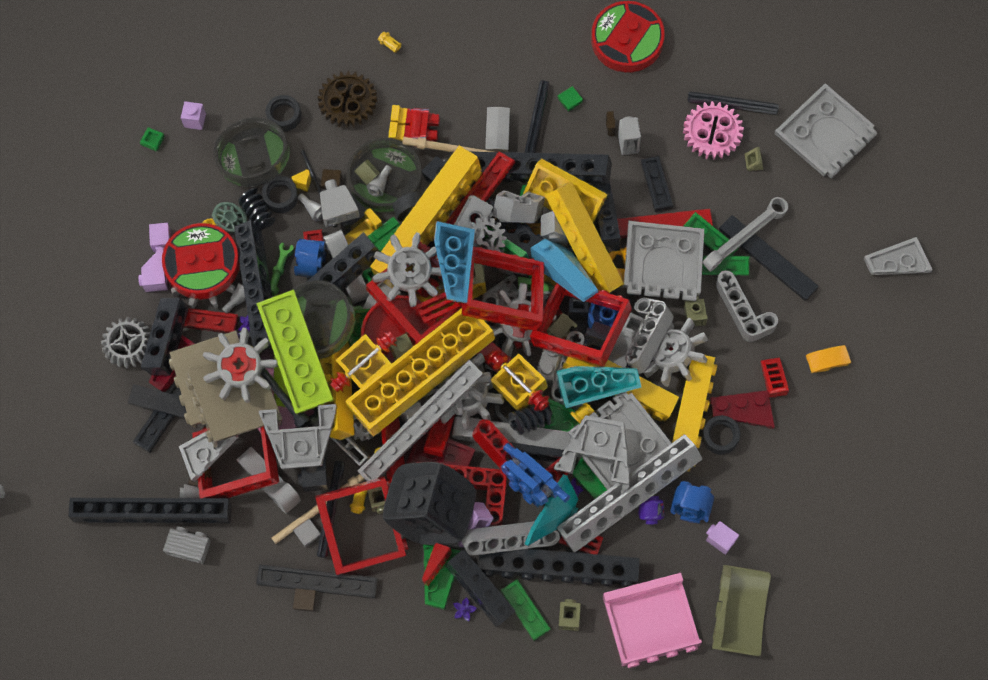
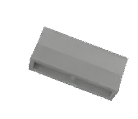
[485,107,510,152]
[332,437,371,467]

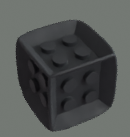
[383,462,476,545]

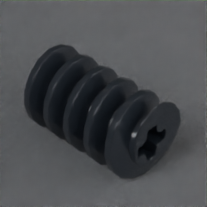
[238,188,276,230]
[508,405,552,435]

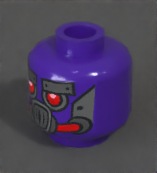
[639,496,664,524]

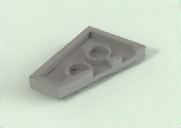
[864,237,933,275]

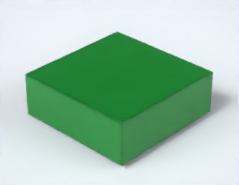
[557,86,583,112]
[140,127,165,151]

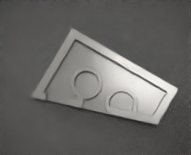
[179,432,238,482]

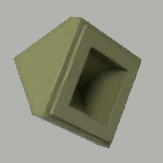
[745,147,763,171]
[354,159,380,185]

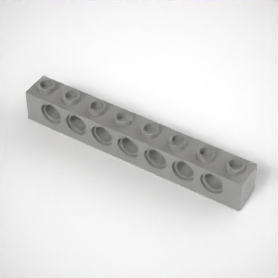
[556,434,702,553]

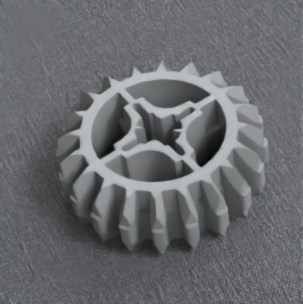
[101,317,151,368]

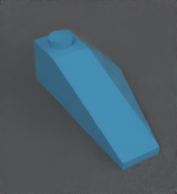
[434,221,475,303]
[531,239,598,302]

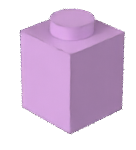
[181,101,206,130]
[149,223,171,252]
[706,521,739,555]

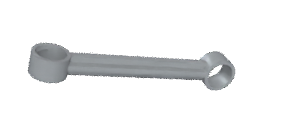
[702,197,788,272]

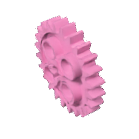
[683,101,744,160]

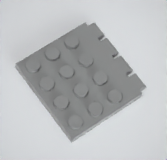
[774,84,877,178]
[623,221,704,301]
[568,392,672,490]

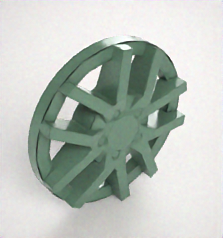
[211,202,247,234]

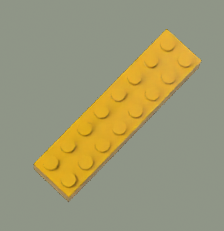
[370,145,482,289]
[345,308,495,437]

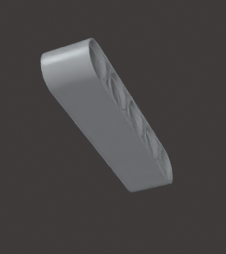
[461,521,560,555]

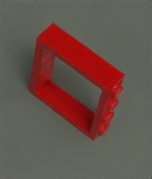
[366,242,462,345]
[462,246,544,331]
[530,283,632,367]
[192,426,279,498]
[315,477,408,575]

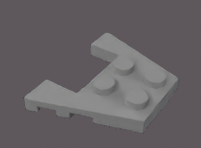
[259,404,337,469]
[554,415,630,485]

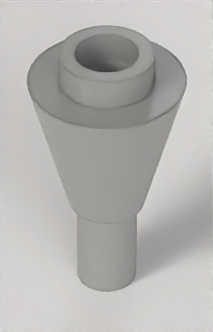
[367,165,392,197]
[298,193,323,222]
[222,283,245,313]
[180,484,200,498]

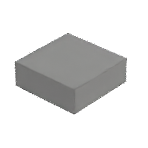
[293,519,321,547]

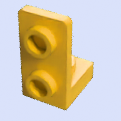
[345,208,382,245]

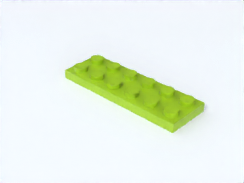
[256,290,334,414]

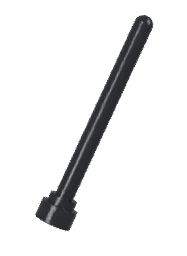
[261,368,311,428]

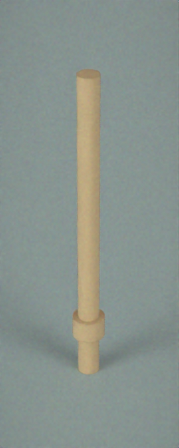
[402,137,494,152]
[272,474,365,544]

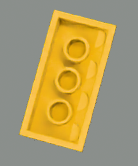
[523,159,608,222]

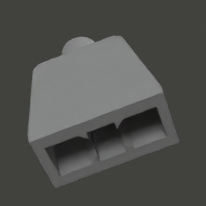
[320,180,360,227]

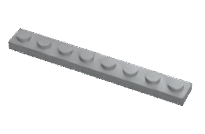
[358,360,484,481]

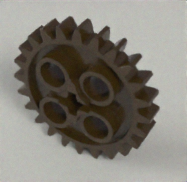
[317,70,377,128]

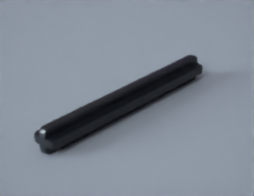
[524,80,549,153]
[688,91,779,115]
[317,461,345,558]

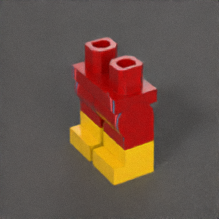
[389,105,440,146]

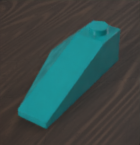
[556,366,641,408]
[525,474,579,546]

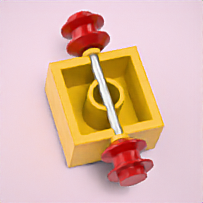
[330,331,397,393]
[487,349,549,411]

